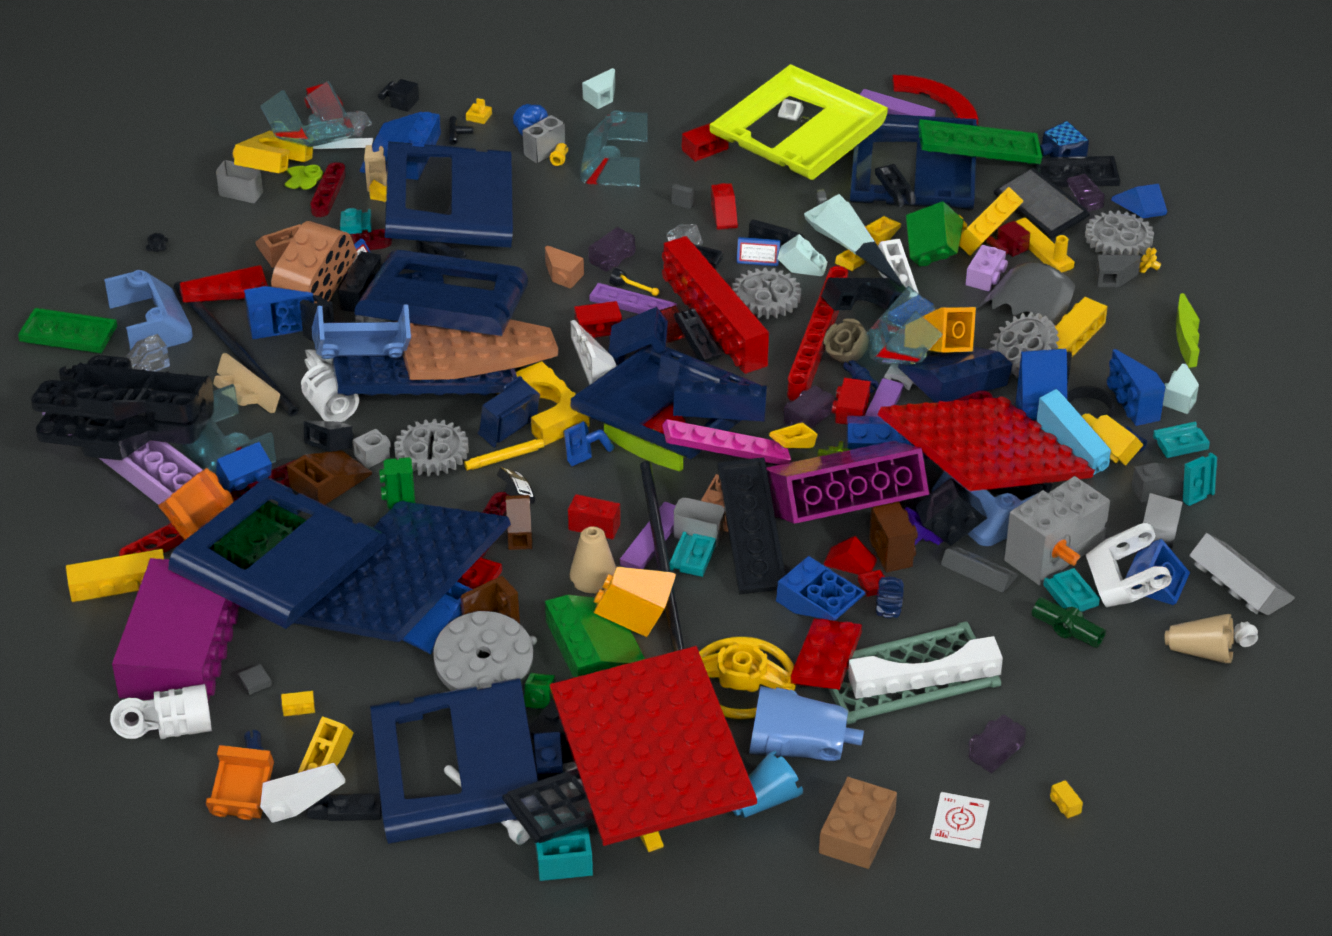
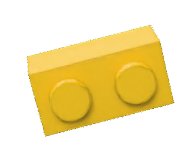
[281,691,315,716]
[1050,780,1083,819]

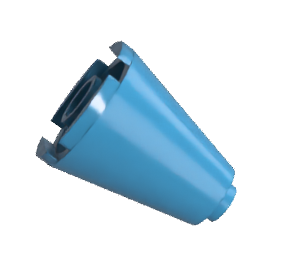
[732,750,803,818]

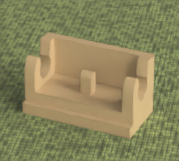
[364,145,387,192]

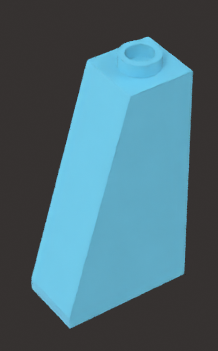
[1037,389,1111,475]

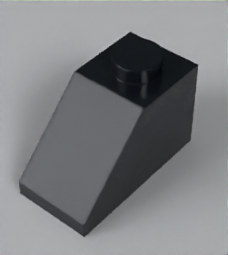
[304,420,354,452]

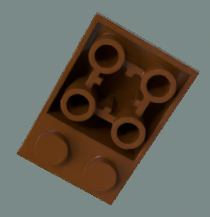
[287,450,372,505]

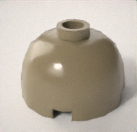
[823,318,869,363]

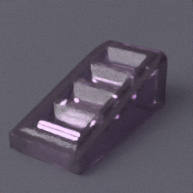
[1067,174,1105,212]

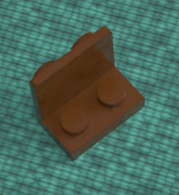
[460,576,520,624]

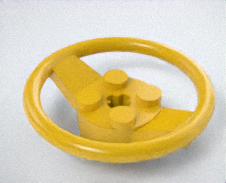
[699,637,796,719]

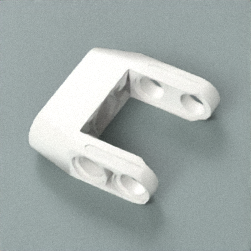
[1086,523,1172,607]

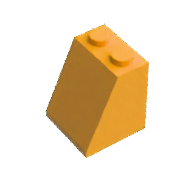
[904,307,976,352]
[593,567,676,637]

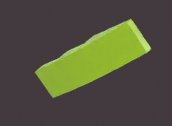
[1176,293,1200,368]
[604,423,683,472]

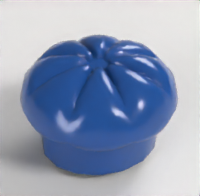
[513,104,548,136]

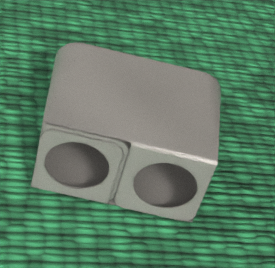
[522,115,565,163]
[216,160,263,204]
[1140,493,1183,549]
[674,498,725,547]

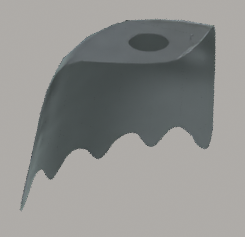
[978,262,1075,325]

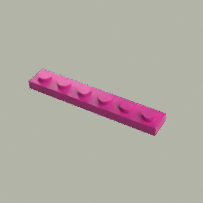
[662,419,791,465]

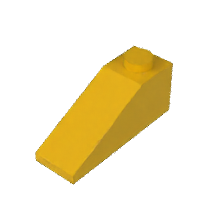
[298,717,354,773]

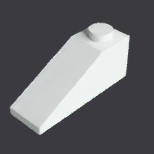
[878,239,919,299]
[260,763,345,823]

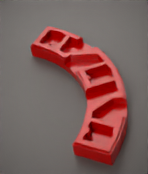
[892,75,978,124]

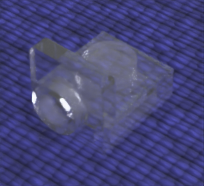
[341,111,372,138]
[666,224,703,246]

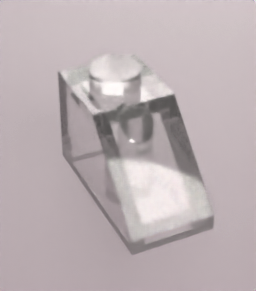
[126,334,170,371]

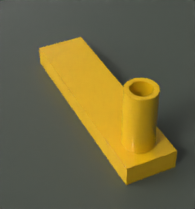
[1016,217,1074,273]

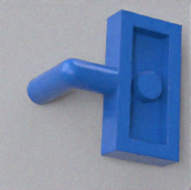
[564,421,615,466]

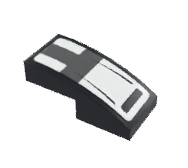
[497,467,536,504]

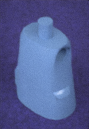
[749,686,864,761]

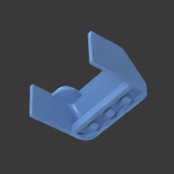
[104,270,193,357]
[312,305,411,359]
[932,470,1038,546]

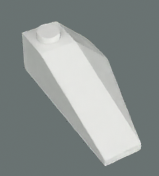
[570,320,618,385]

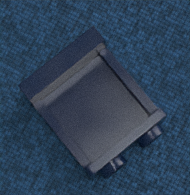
[608,307,668,365]

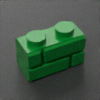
[379,457,415,509]

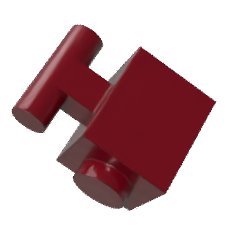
[986,221,1031,257]

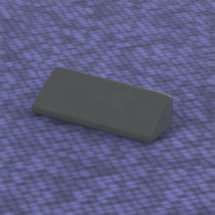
[941,546,1018,593]

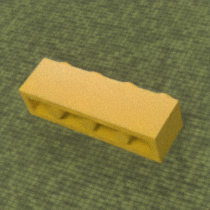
[959,187,1024,256]
[1052,297,1108,357]
[66,549,164,602]

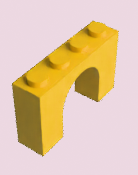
[233,130,314,173]
[497,361,590,446]

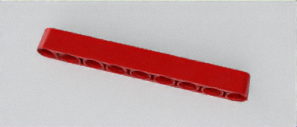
[787,266,848,402]

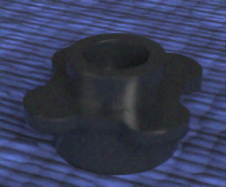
[146,233,168,252]

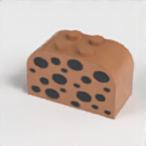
[271,221,358,303]

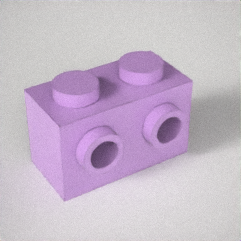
[966,245,1008,292]

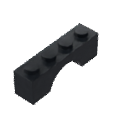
[821,278,910,310]

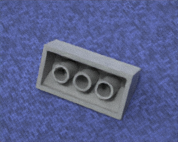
[1189,533,1295,615]

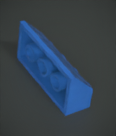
[847,416,930,459]

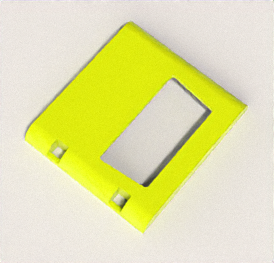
[710,64,888,180]

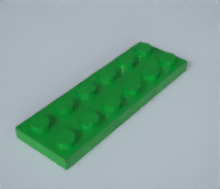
[918,119,1042,164]

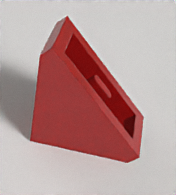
[824,536,877,575]

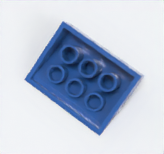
[360,112,441,180]

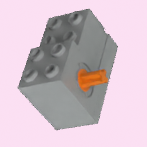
[1004,476,1110,585]

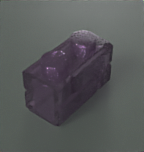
[588,227,636,272]
[784,385,834,428]
[968,714,1026,773]

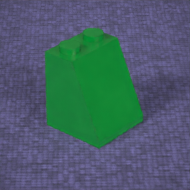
[906,201,963,267]

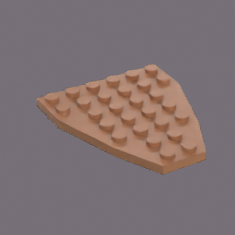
[393,320,558,380]

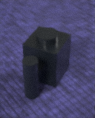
[378,79,419,112]

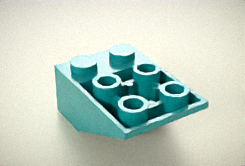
[534,812,593,881]

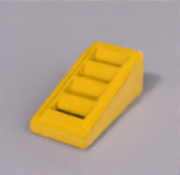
[769,422,818,448]

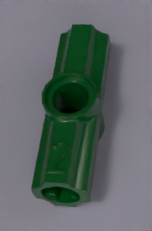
[1031,597,1106,648]

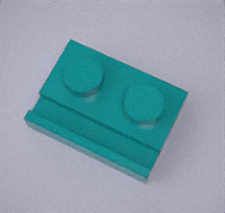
[340,208,372,234]
[1153,421,1210,458]
[1183,453,1217,506]
[669,531,716,577]
[1043,568,1100,612]

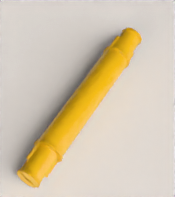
[464,438,544,471]

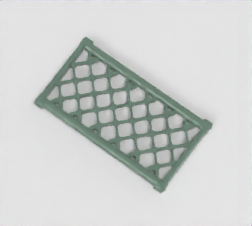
[828,621,1001,725]

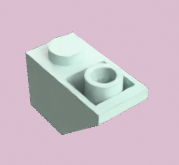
[582,68,615,109]
[777,234,828,276]
[1163,363,1199,414]

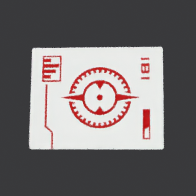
[930,792,989,848]

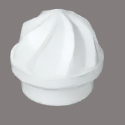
[1234,621,1258,647]

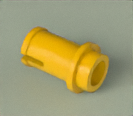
[550,143,568,166]

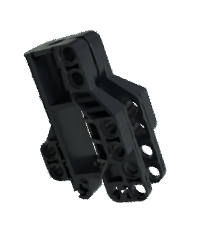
[31,355,214,460]

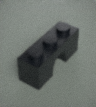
[339,251,382,312]

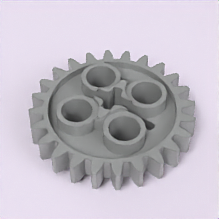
[1085,210,1154,255]
[732,267,801,319]
[989,312,1059,378]
[394,419,469,476]

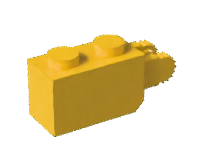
[1082,413,1143,466]

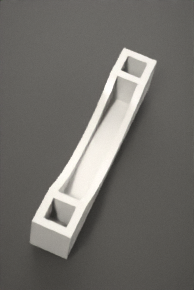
[848,636,1003,699]

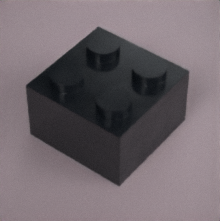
[915,478,987,546]

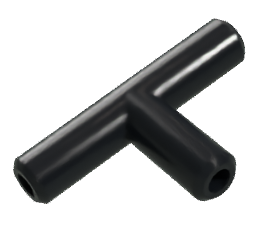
[449,116,473,145]

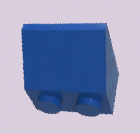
[216,442,272,493]
[1125,538,1190,605]

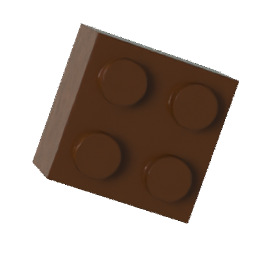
[869,501,918,573]

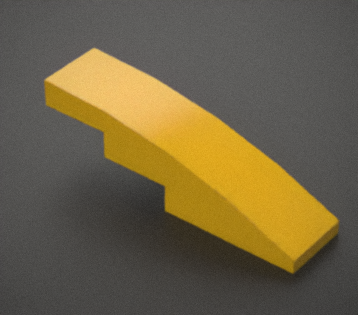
[835,216,901,271]

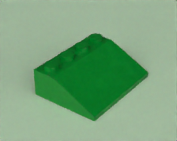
[545,595,645,678]

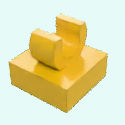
[466,98,492,124]

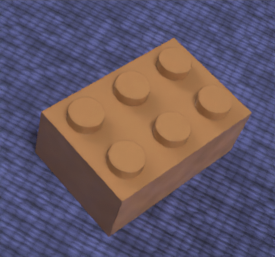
[819,777,897,869]

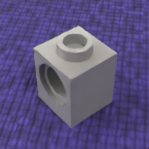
[353,429,391,468]

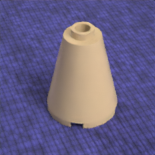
[570,527,616,594]
[1165,614,1234,664]

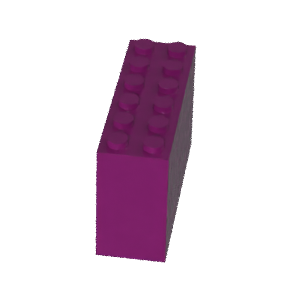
[766,441,929,524]
[112,558,241,702]

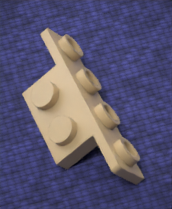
[213,353,280,413]

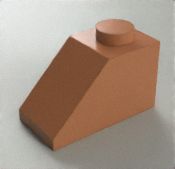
[545,245,584,288]

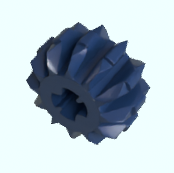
[876,576,904,618]

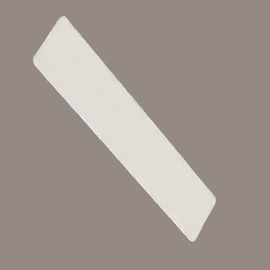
[313,138,373,149]

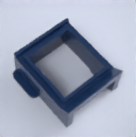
[477,376,540,448]

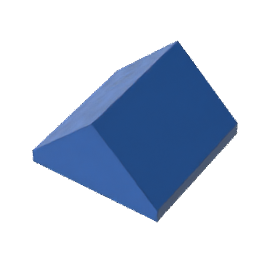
[1111,184,1167,218]

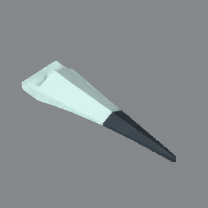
[804,194,902,287]

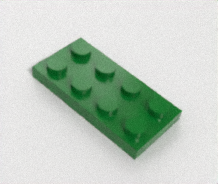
[18,308,117,353]

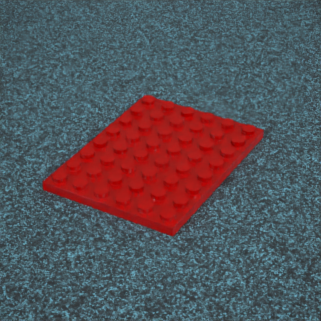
[877,396,1095,491]
[550,646,757,846]

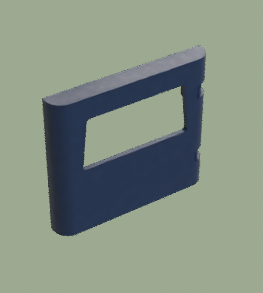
[850,114,977,209]
[384,141,513,248]
[355,250,528,336]
[570,344,760,459]
[168,477,387,629]
[370,678,543,844]

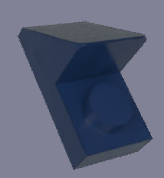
[533,731,563,775]

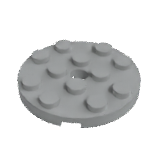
[433,611,533,691]

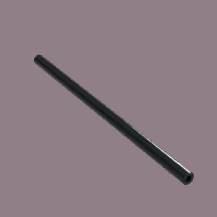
[174,281,298,417]
[640,461,685,652]

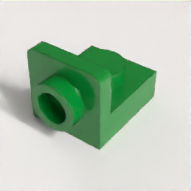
[524,673,555,709]

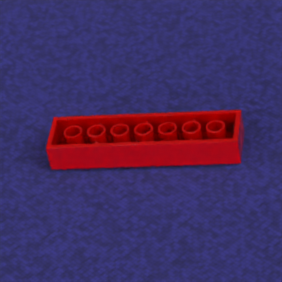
[662,236,769,374]

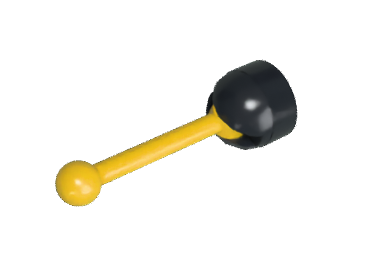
[609,268,659,296]

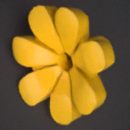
[1139,247,1161,273]

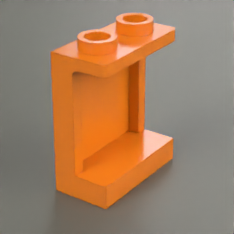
[158,468,233,540]
[206,745,274,820]

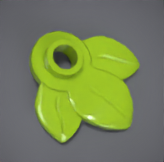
[284,165,323,190]

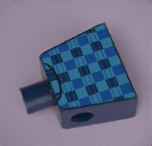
[1040,121,1089,157]

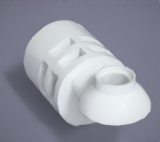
[301,349,359,422]
[110,684,212,739]

